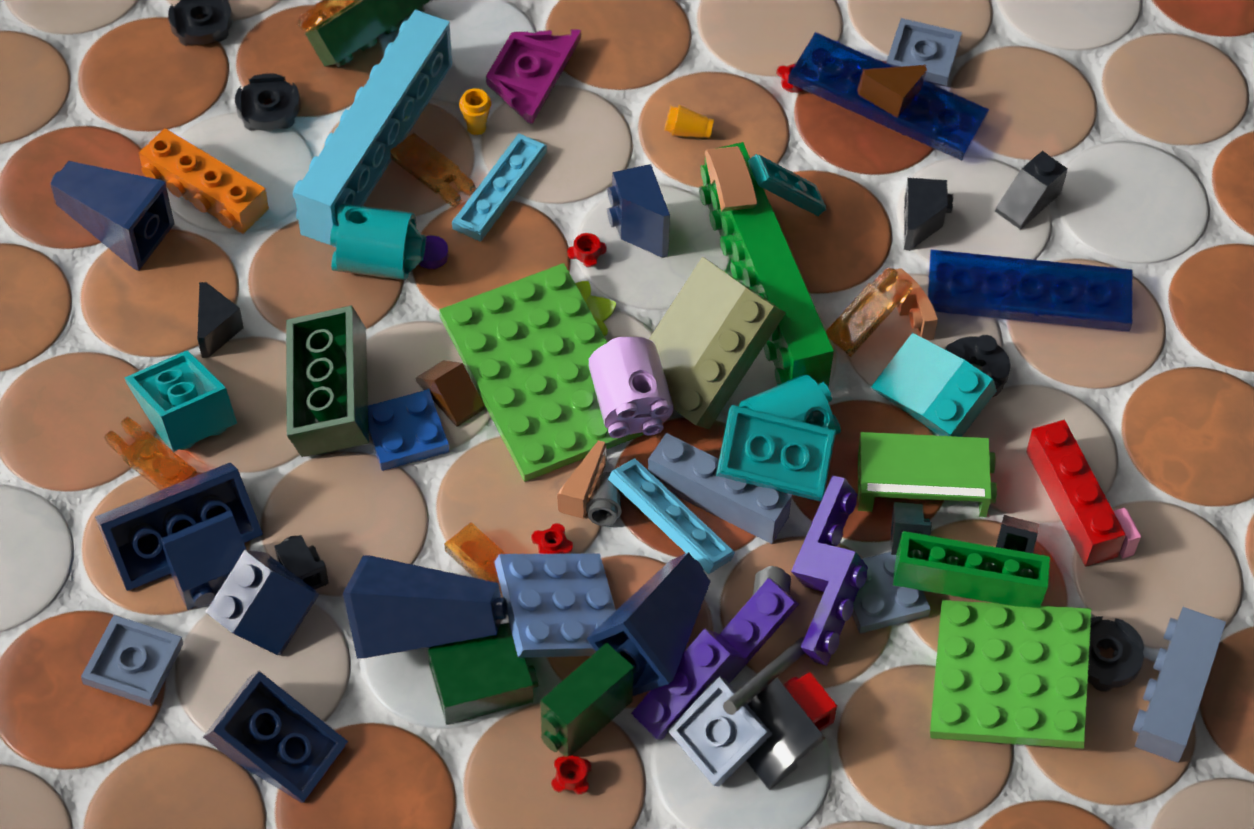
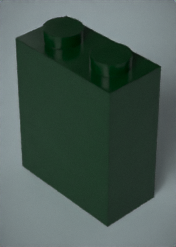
[426,622,539,725]
[540,643,634,757]

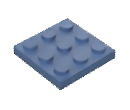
[494,553,616,658]

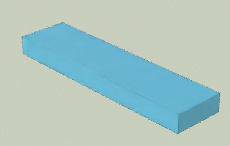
[452,133,547,242]
[608,458,735,574]

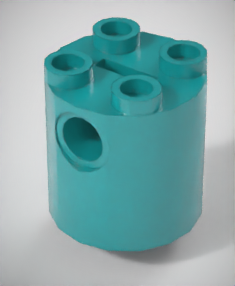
[330,204,426,280]
[739,375,841,435]

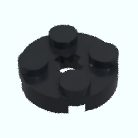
[168,0,233,46]
[235,73,301,131]
[945,335,1011,398]
[1088,616,1144,692]

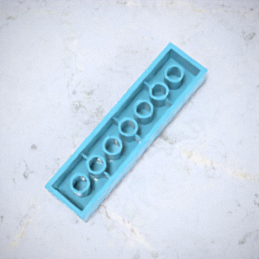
[293,10,453,247]

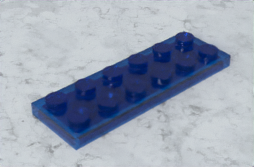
[787,32,989,161]
[927,249,1133,332]

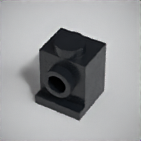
[890,502,932,555]
[274,535,329,590]

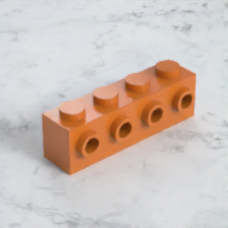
[138,128,269,234]

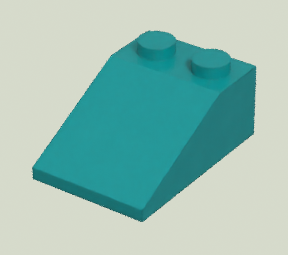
[871,333,997,437]
[125,350,237,452]

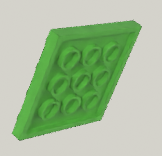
[930,600,1091,749]

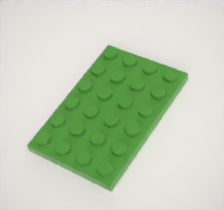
[439,263,645,482]

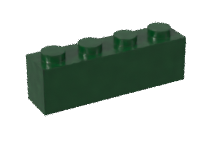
[305,0,432,67]

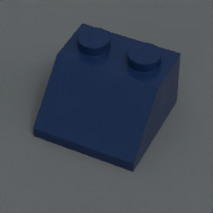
[607,164,670,258]
[161,510,246,610]
[206,550,320,656]

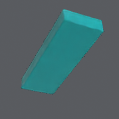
[748,154,826,216]

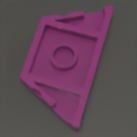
[486,29,581,124]

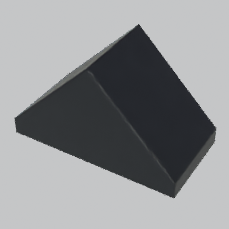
[197,282,244,358]

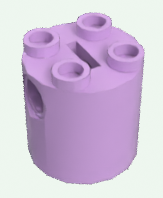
[589,337,673,438]

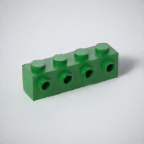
[893,531,1050,608]

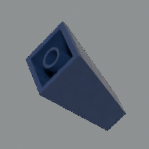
[50,161,175,271]
[586,552,711,696]
[343,555,508,659]

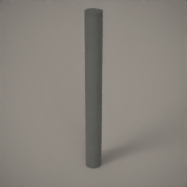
[723,636,805,715]

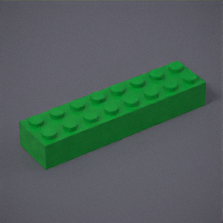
[699,142,834,388]

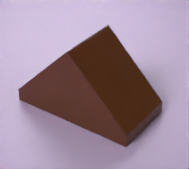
[858,65,927,118]
[416,360,485,427]

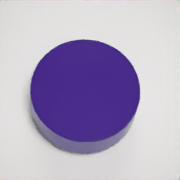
[419,235,449,269]

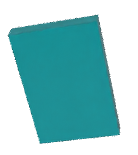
[716,405,836,501]

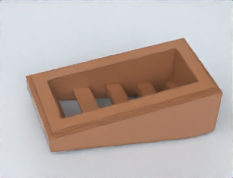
[557,440,607,519]

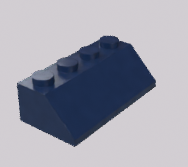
[95,462,263,591]

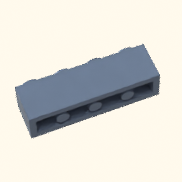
[648,433,792,544]
[1132,607,1226,763]

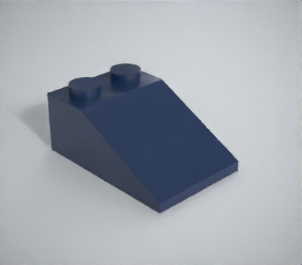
[203,671,348,803]

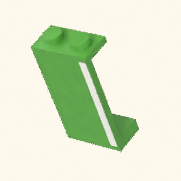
[858,432,997,517]

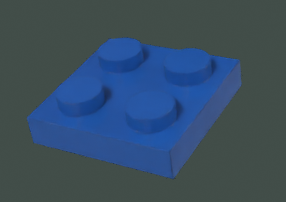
[368,389,450,471]

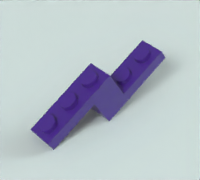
[791,475,868,666]
[631,578,799,740]

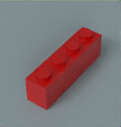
[1026,419,1126,567]

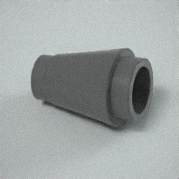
[586,472,621,526]

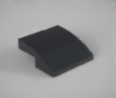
[746,678,826,790]

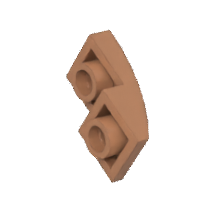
[705,146,757,212]
[888,268,938,341]

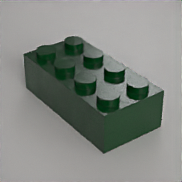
[286,305,369,457]

